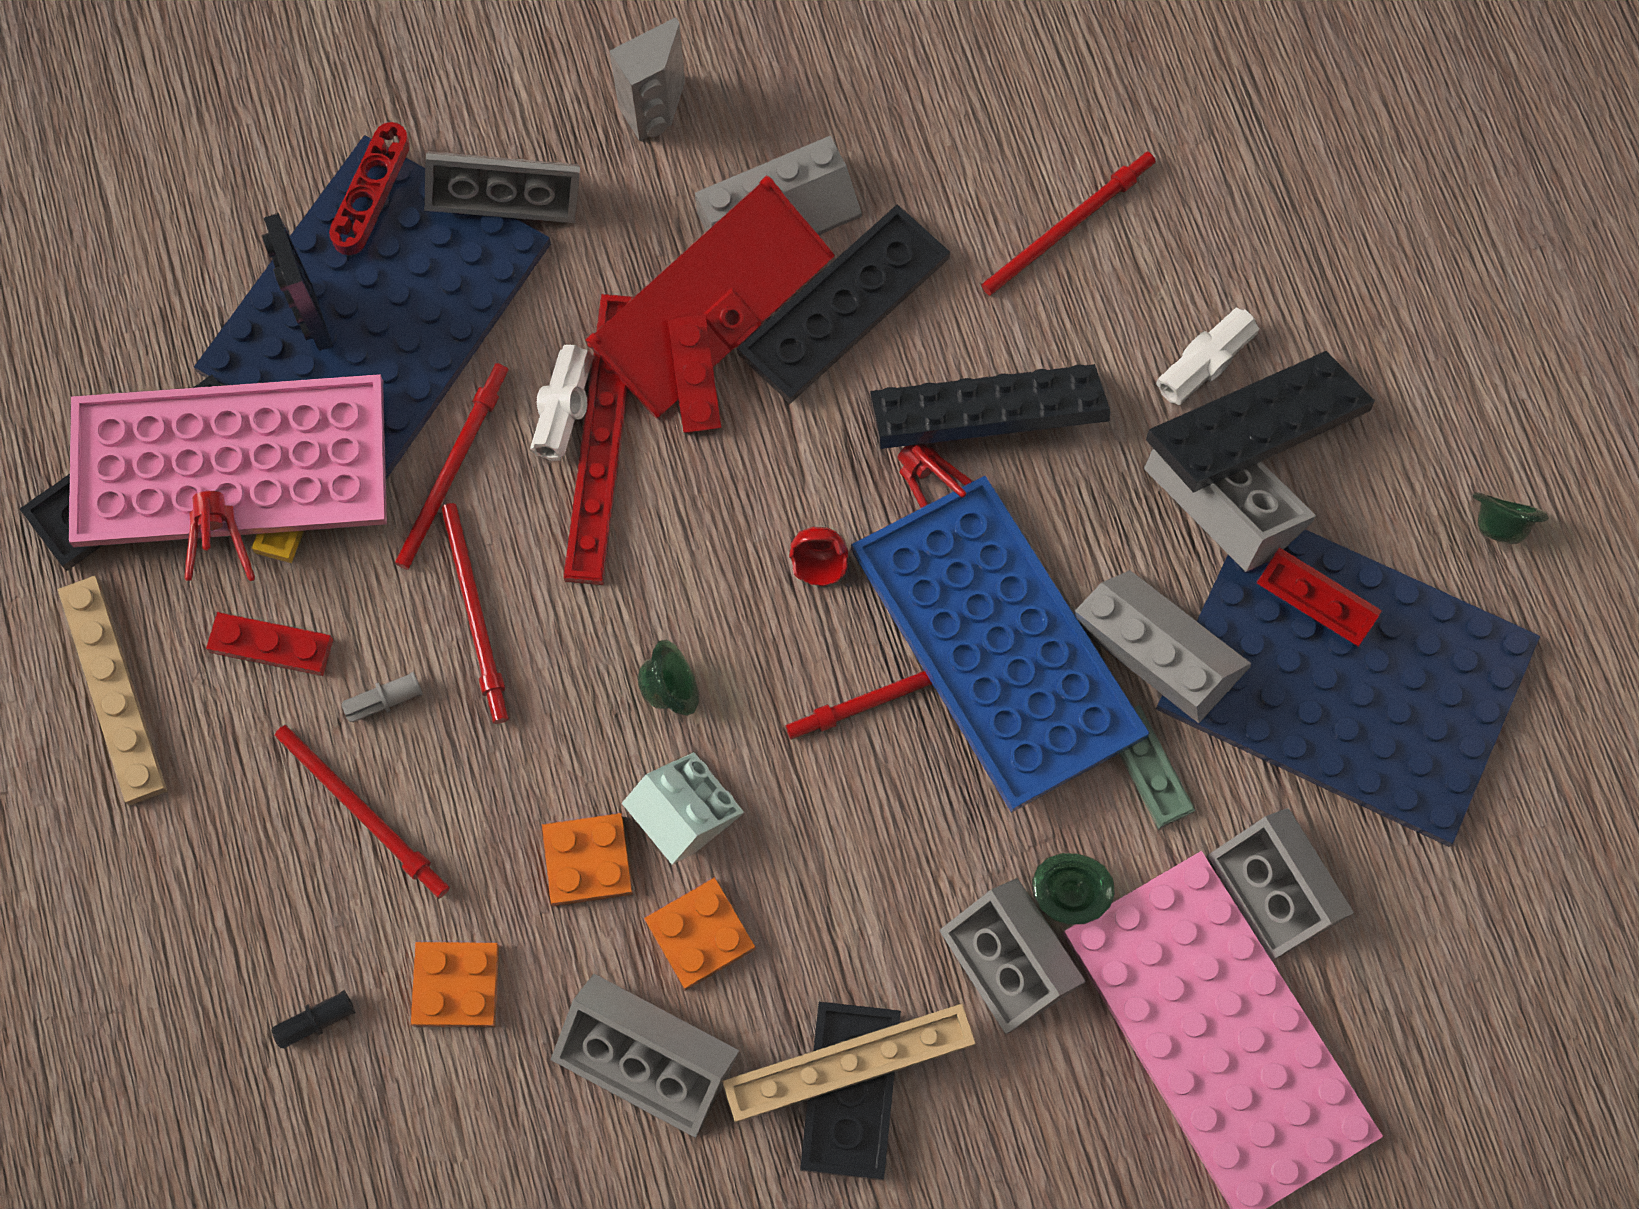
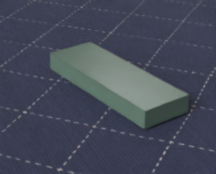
[1119,705,1195,829]

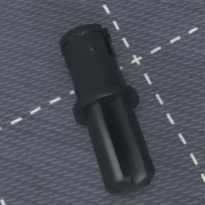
[271,990,356,1049]

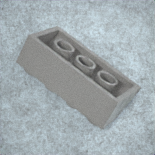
[695,136,862,235]
[424,151,580,223]
[1144,449,1316,572]
[1075,570,1251,723]
[550,974,739,1138]

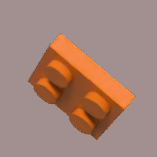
[542,813,633,906]
[644,877,756,991]
[411,942,499,1027]

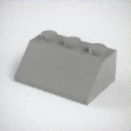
[609,17,685,141]
[1207,808,1354,961]
[939,878,1086,1034]

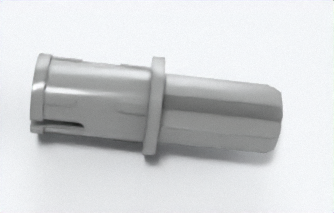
[342,671,423,722]

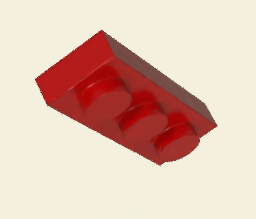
[668,314,721,433]
[1257,547,1382,647]
[206,612,333,676]

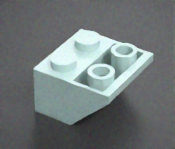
[622,752,744,864]

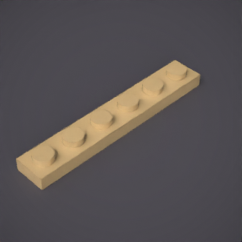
[58,576,167,806]
[722,1004,975,1123]

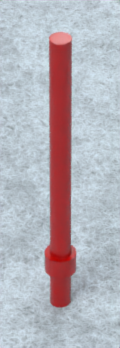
[981,151,1156,296]
[394,363,509,570]
[441,503,509,724]
[785,671,932,740]
[274,725,450,899]

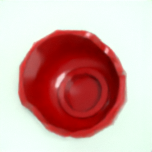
[789,526,848,586]

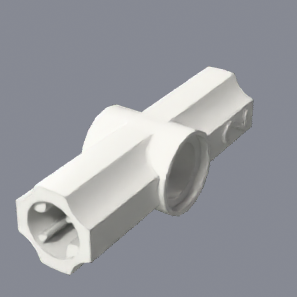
[1156,307,1260,405]
[530,345,593,461]

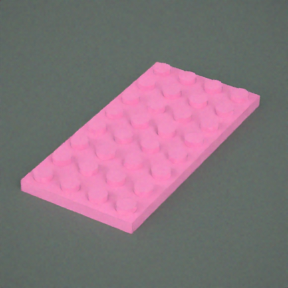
[69,374,387,547]
[1063,851,1383,1209]

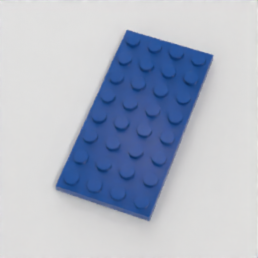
[851,476,1150,813]

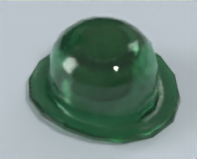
[1472,492,1549,544]
[637,639,699,716]
[1032,853,1115,925]

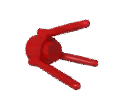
[897,444,973,508]
[184,491,255,581]

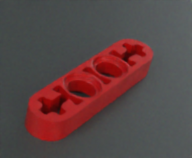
[329,122,410,255]

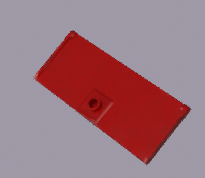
[585,175,835,419]

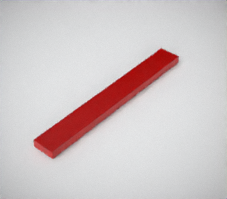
[563,294,633,585]

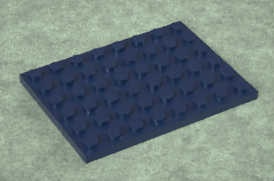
[194,135,551,480]
[1156,529,1540,847]

